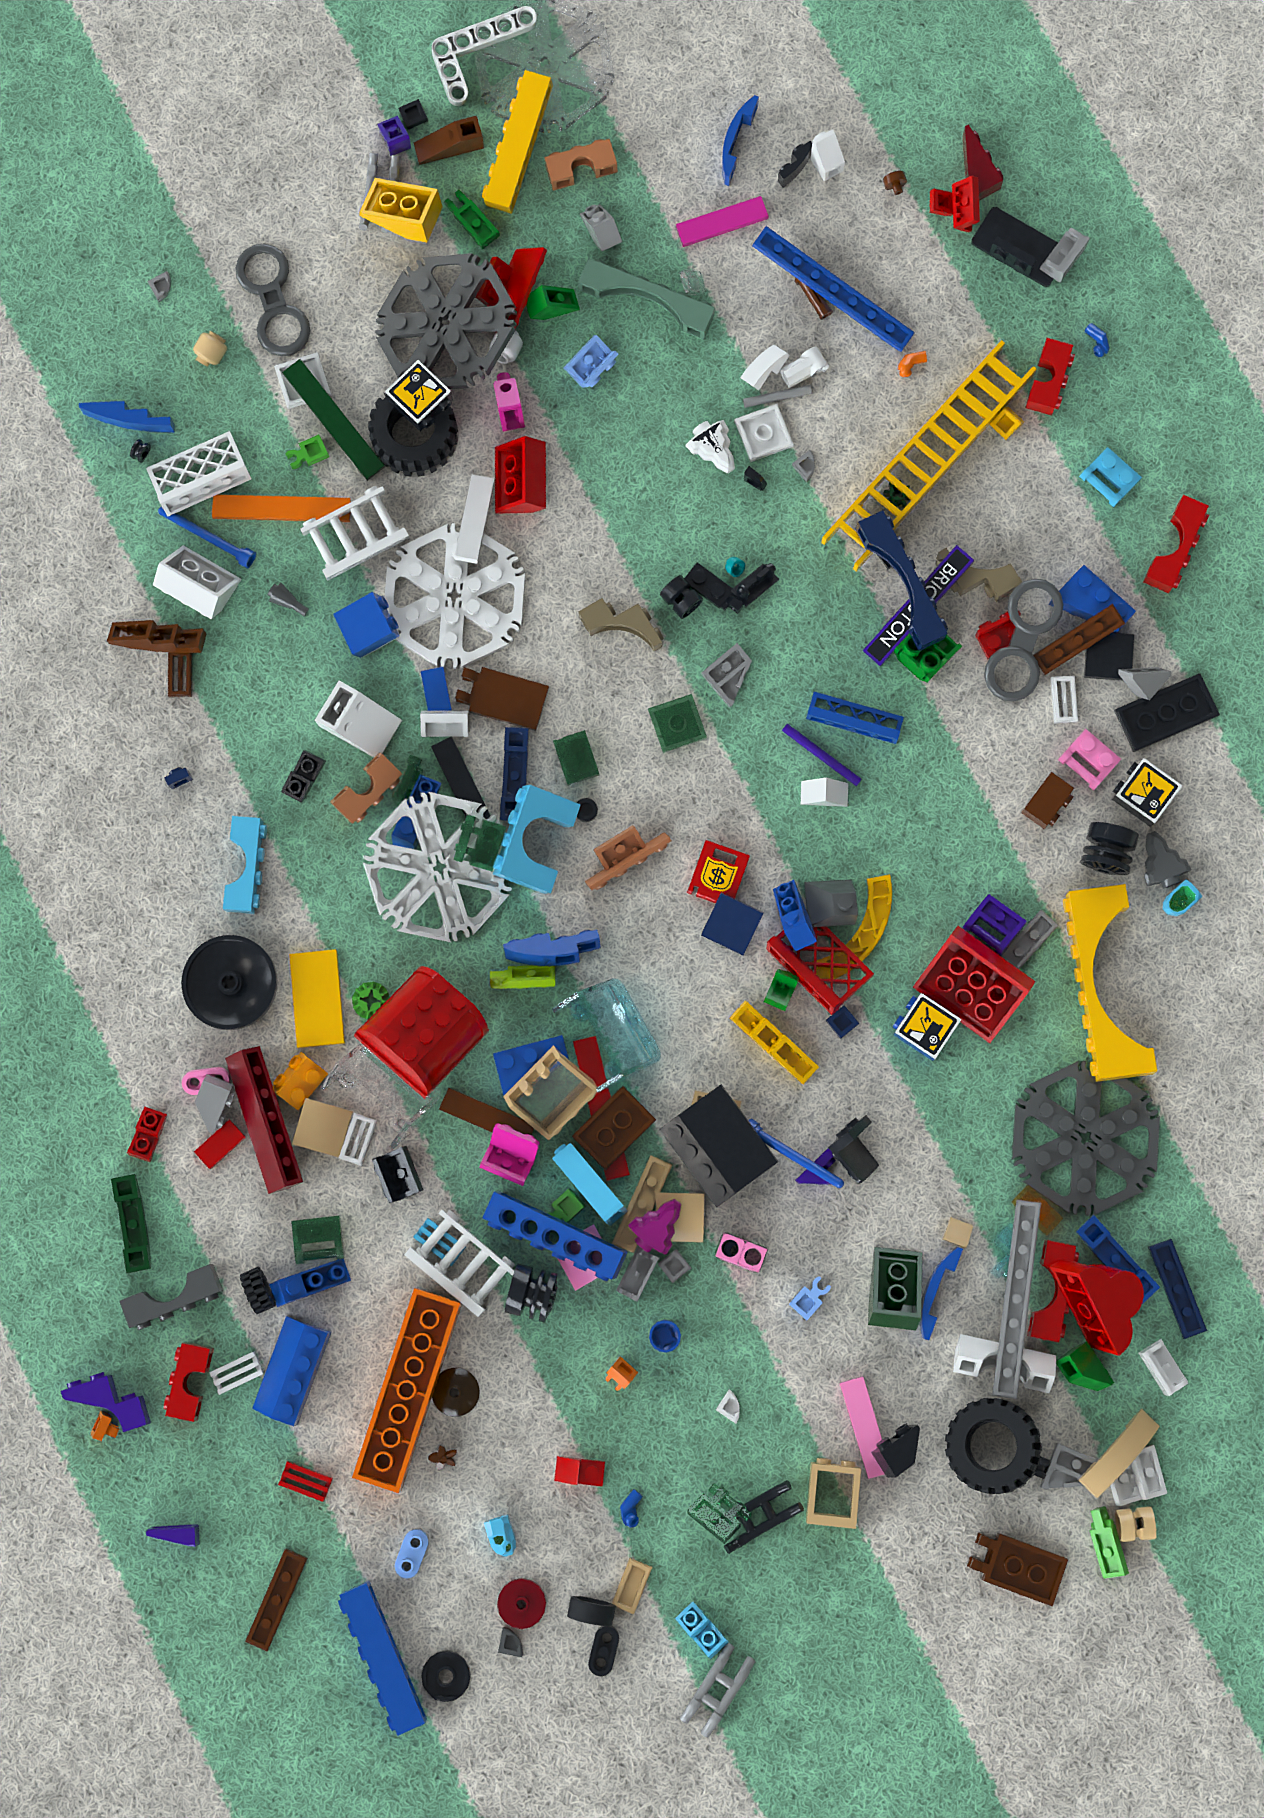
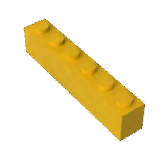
[482,70,553,214]

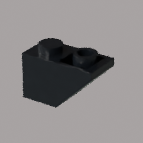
[871,1423,920,1478]

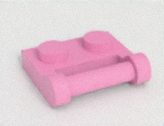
[1058,729,1121,791]

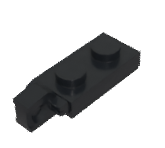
[685,562,743,614]

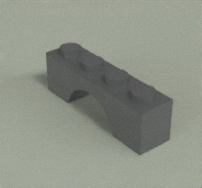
[119,1264,223,1331]

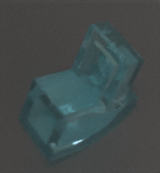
[989,1223,1013,1279]

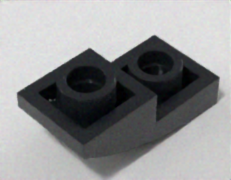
[778,141,812,188]
[281,750,326,803]

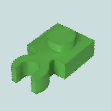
[285,434,329,469]
[548,1188,586,1231]

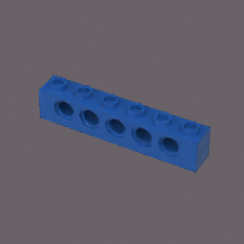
[482,1191,628,1281]

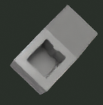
[580,204,622,251]
[195,1074,235,1134]

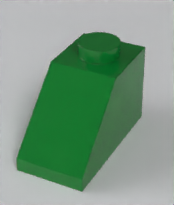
[526,285,580,320]

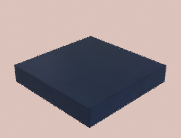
[701,892,764,955]

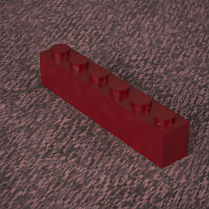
[225,1046,303,1194]

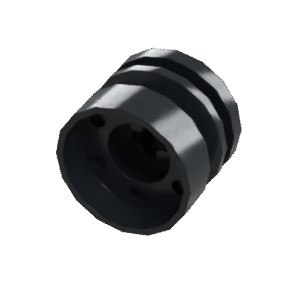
[1080,822,1139,875]
[505,1263,558,1323]

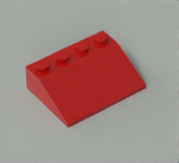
[913,926,1036,1043]

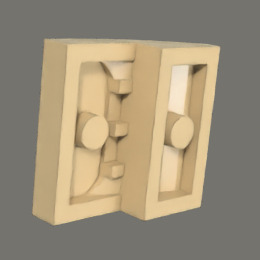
[292,1098,353,1157]
[656,1193,704,1242]

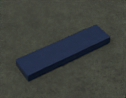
[1148,1239,1207,1339]

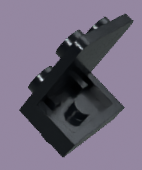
[828,1115,879,1184]

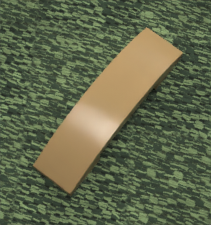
[1078,1409,1160,1498]

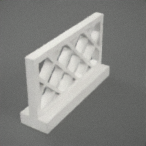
[146,431,251,517]

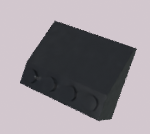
[659,1084,779,1208]

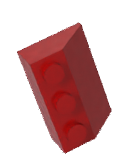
[495,436,546,514]

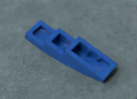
[79,401,175,433]

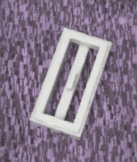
[1051,676,1078,724]
[339,1113,377,1166]
[209,1351,264,1395]

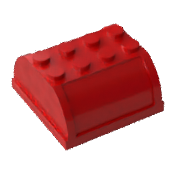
[354,966,489,1099]

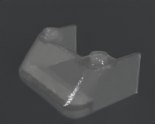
[320,1043,441,1150]

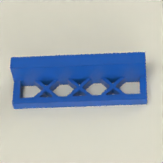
[806,692,904,744]

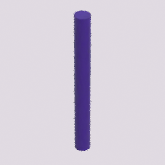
[782,724,862,787]

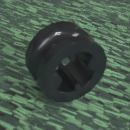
[130,439,151,463]

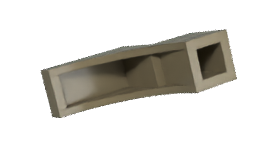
[936,548,1022,602]
[578,598,664,652]

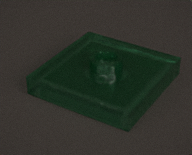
[648,694,707,753]

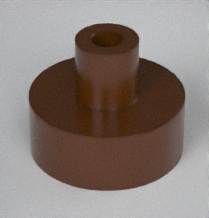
[883,170,907,195]

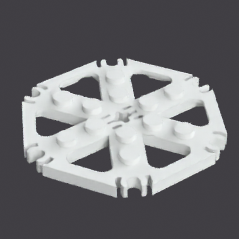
[385,523,525,669]
[363,792,512,942]

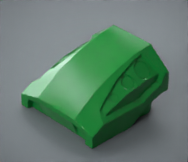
[894,633,962,683]

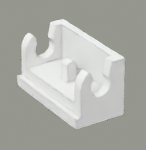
[420,711,469,737]
[1138,1339,1188,1396]

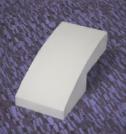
[740,345,790,390]

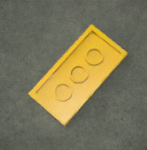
[289,949,345,1048]

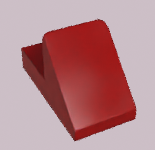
[554,1456,605,1487]

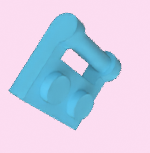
[1079,447,1142,508]

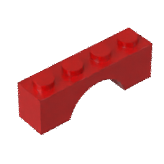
[1143,494,1209,593]
[1027,1240,1079,1343]

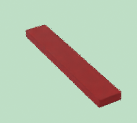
[573,1036,630,1181]

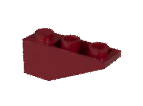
[962,124,1004,201]

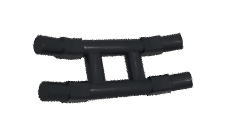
[712,1480,804,1554]

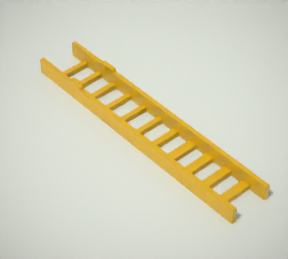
[821,340,1036,572]

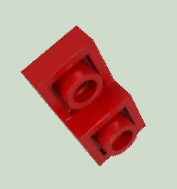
[127,1106,167,1162]

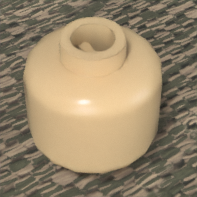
[193,331,227,367]

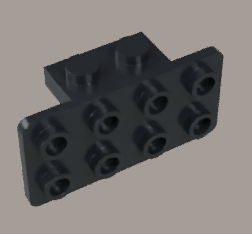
[971,207,1058,287]

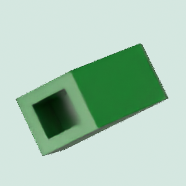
[1056,1341,1115,1391]

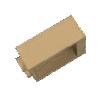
[806,1458,861,1529]

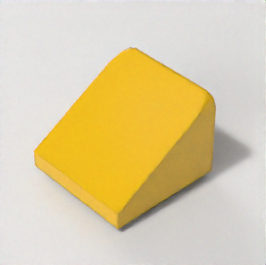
[990,407,1024,440]

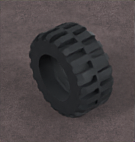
[368,393,458,477]
[945,1398,1042,1494]

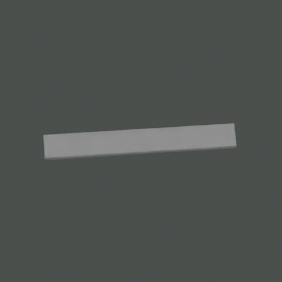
[992,1200,1041,1399]

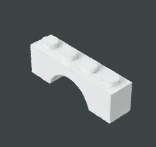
[953,1334,1056,1393]

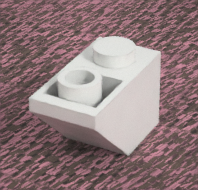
[810,129,845,181]

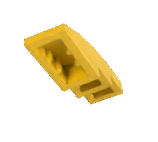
[729,1001,819,1085]

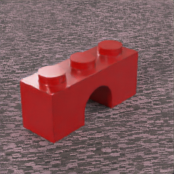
[1025,338,1075,416]
[163,1342,214,1422]

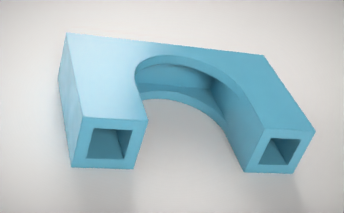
[493,785,580,894]

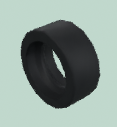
[567,1596,616,1626]

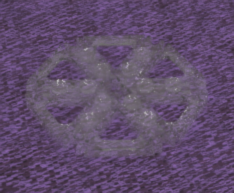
[474,0,615,133]

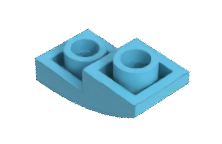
[675,1602,729,1659]

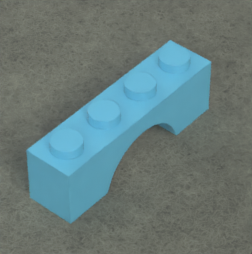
[223,816,267,914]

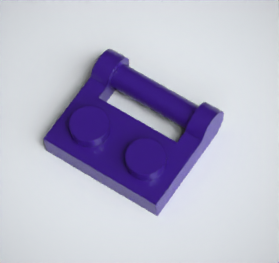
[963,894,1027,956]

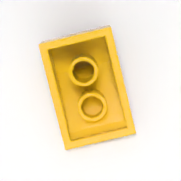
[359,178,443,242]

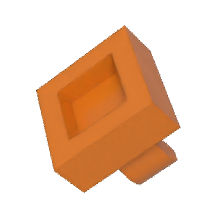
[606,1356,639,1391]
[91,1411,119,1441]

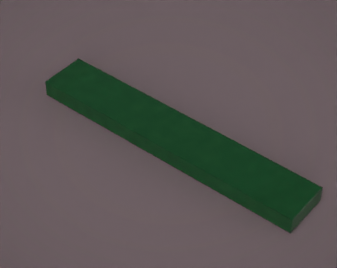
[282,359,385,481]

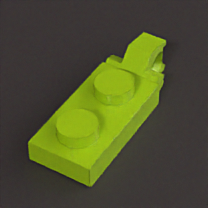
[490,965,556,989]

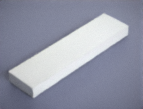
[454,474,494,564]

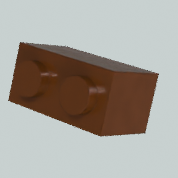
[1021,772,1074,829]

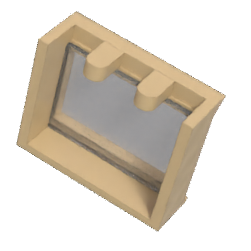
[503,1045,599,1140]

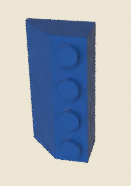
[252,1316,331,1427]

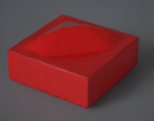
[929,188,953,216]

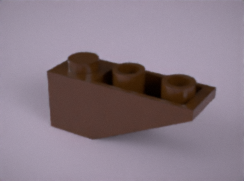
[414,115,484,165]

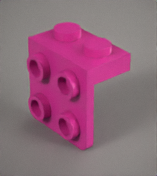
[479,1124,540,1186]

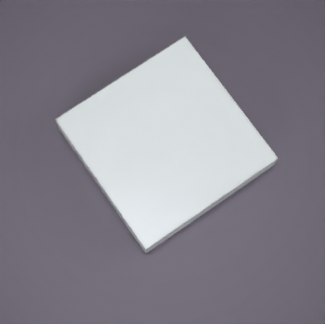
[274,352,332,409]
[734,404,794,462]

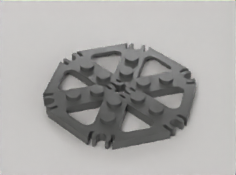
[375,253,517,390]
[1011,1061,1160,1216]

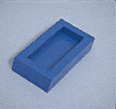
[421,667,452,711]

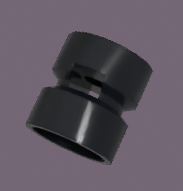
[660,575,703,619]

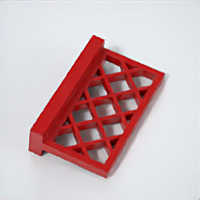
[766,909,874,1015]

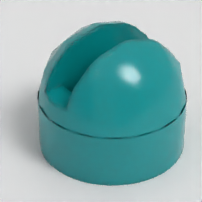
[725,557,745,577]

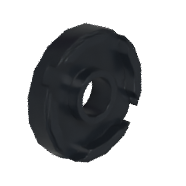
[421,1650,471,1702]

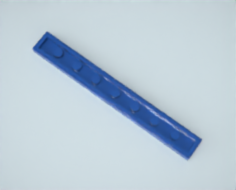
[752,226,915,352]

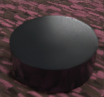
[577,798,598,822]

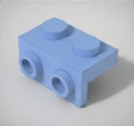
[563,335,619,388]

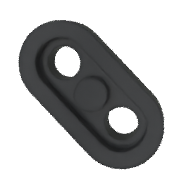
[588,1626,619,1677]

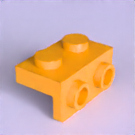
[273,1052,328,1110]

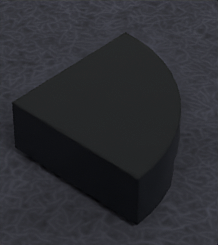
[744,466,767,491]

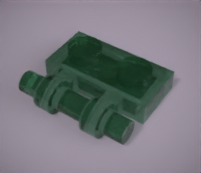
[453,814,506,872]
[687,1483,752,1544]

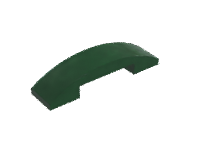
[111,1174,151,1274]

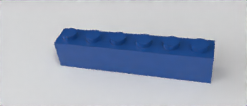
[338,1580,427,1736]

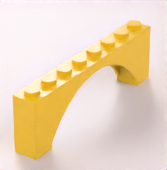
[1063,884,1157,1082]

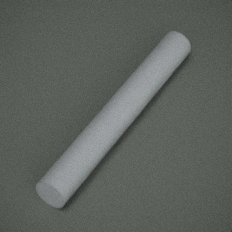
[743,385,812,408]

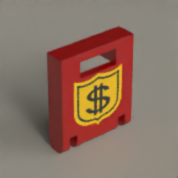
[687,840,750,903]

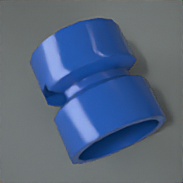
[649,1320,681,1353]

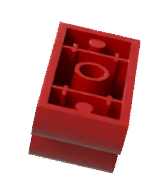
[1050,1260,1144,1356]

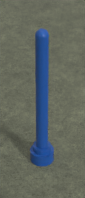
[158,506,256,569]
[748,1119,844,1188]

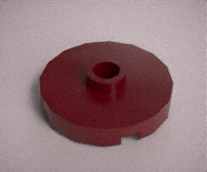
[497,1578,546,1629]

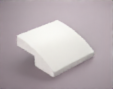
[1110,1445,1167,1506]

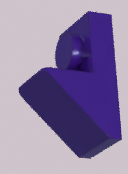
[377,116,411,156]
[795,1148,836,1185]

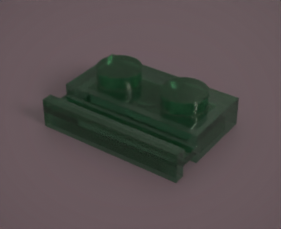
[553,730,600,786]

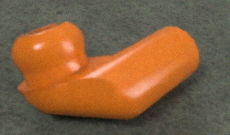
[898,351,927,377]

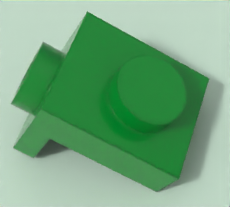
[763,969,799,1011]

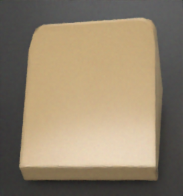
[942,1217,973,1248]

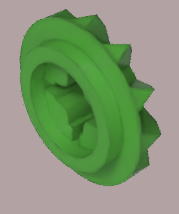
[352,982,390,1019]

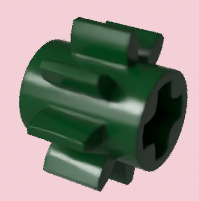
[883,480,910,508]

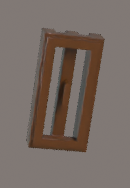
[168,652,192,698]

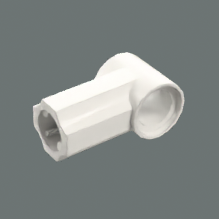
[780,346,829,388]

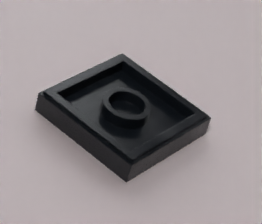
[1084,633,1134,681]

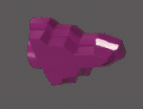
[628,1199,681,1255]

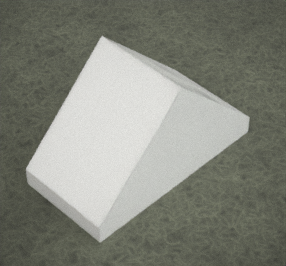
[800,778,848,807]

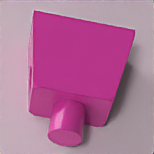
[493,372,525,432]

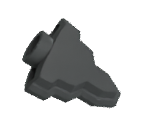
[1144,831,1192,889]

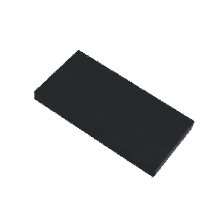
[1114,673,1220,752]

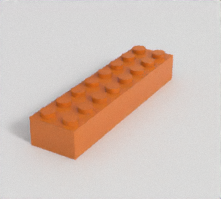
[352,1288,462,1493]

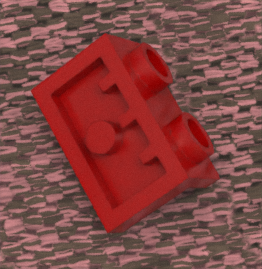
[952,176,980,232]
[975,610,1021,659]

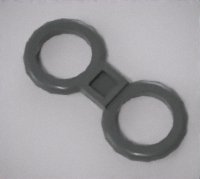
[235,243,311,356]
[984,578,1064,702]

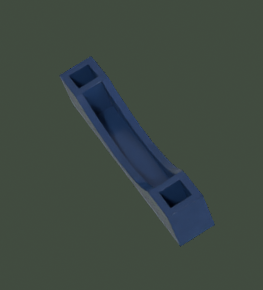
[855,510,948,651]

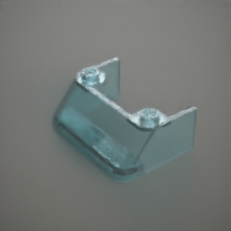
[552,978,661,1093]

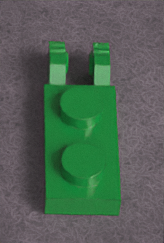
[444,190,500,250]

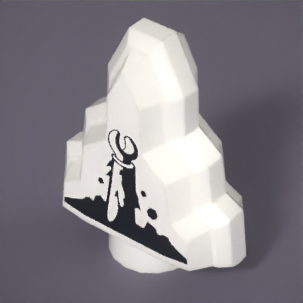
[685,420,735,473]

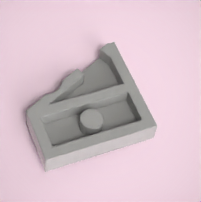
[701,643,752,708]
[1040,1443,1098,1489]

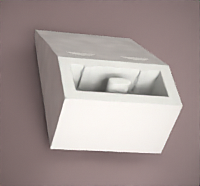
[315,681,402,757]

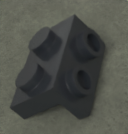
[372,1146,424,1203]

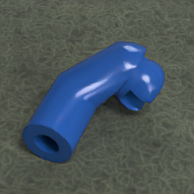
[620,1489,643,1528]

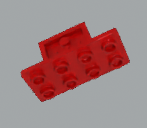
[475,247,547,332]

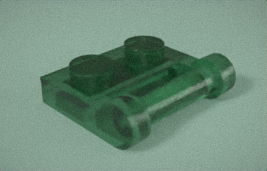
[391,755,423,806]
[291,1215,345,1264]

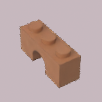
[544,139,618,191]
[330,753,402,824]

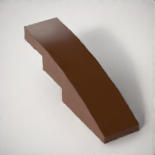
[107,620,207,653]

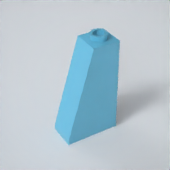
[552,1143,628,1226]

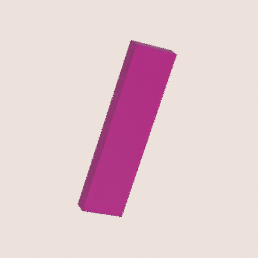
[676,196,769,247]

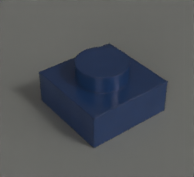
[164,767,193,790]
[826,1005,859,1039]

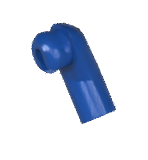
[1085,323,1110,357]

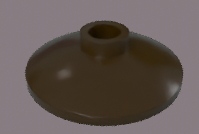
[432,1368,480,1417]

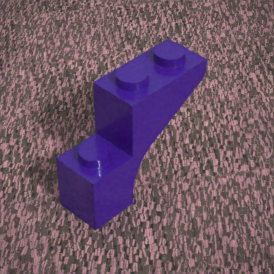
[60,1372,151,1432]

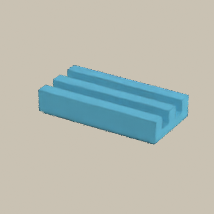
[413,1218,466,1266]

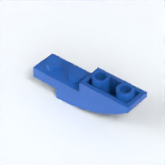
[503,930,601,966]

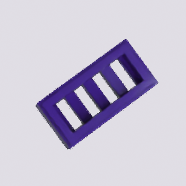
[146,1524,200,1547]

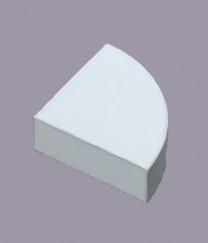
[716,1390,740,1424]

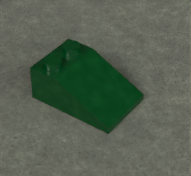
[868,1247,922,1331]

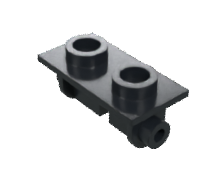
[730,563,779,607]

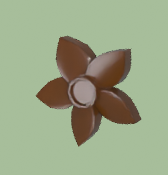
[428,1445,457,1470]

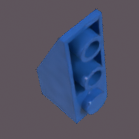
[392,775,441,850]
[773,880,817,951]
[270,1258,351,1307]

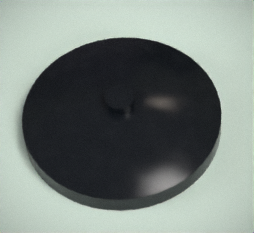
[181,935,278,1030]

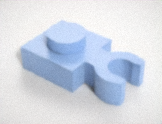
[789,1276,831,1321]

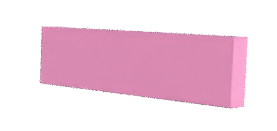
[840,1376,884,1479]

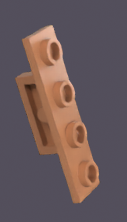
[585,825,672,891]

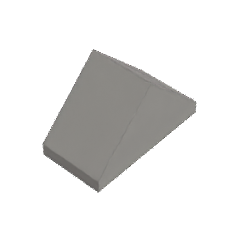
[1118,667,1171,700]

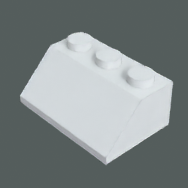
[153,545,241,619]

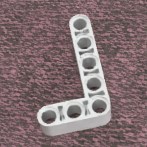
[432,6,537,106]

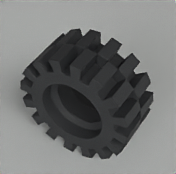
[240,1267,276,1314]

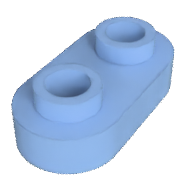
[395,1529,429,1579]

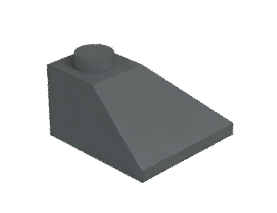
[804,879,858,927]

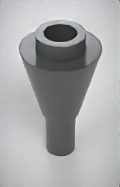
[267,583,309,616]

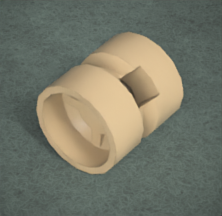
[1115,1506,1156,1542]

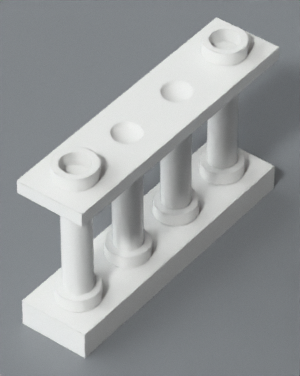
[300,486,409,581]
[404,1209,515,1317]

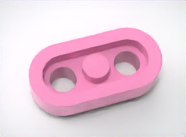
[182,1067,231,1095]

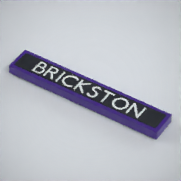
[863,545,974,667]

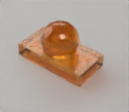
[1011,1185,1063,1236]

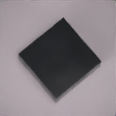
[398,99,428,130]

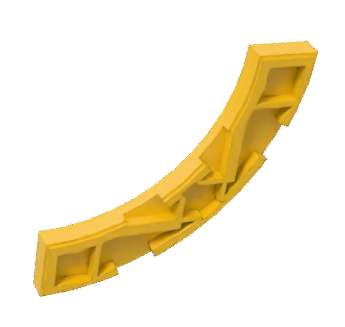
[812,874,892,979]

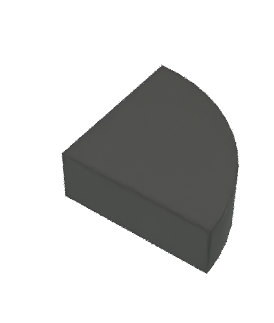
[498,1627,523,1657]

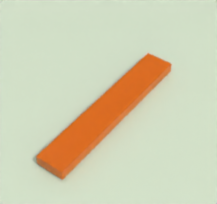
[212,495,351,522]

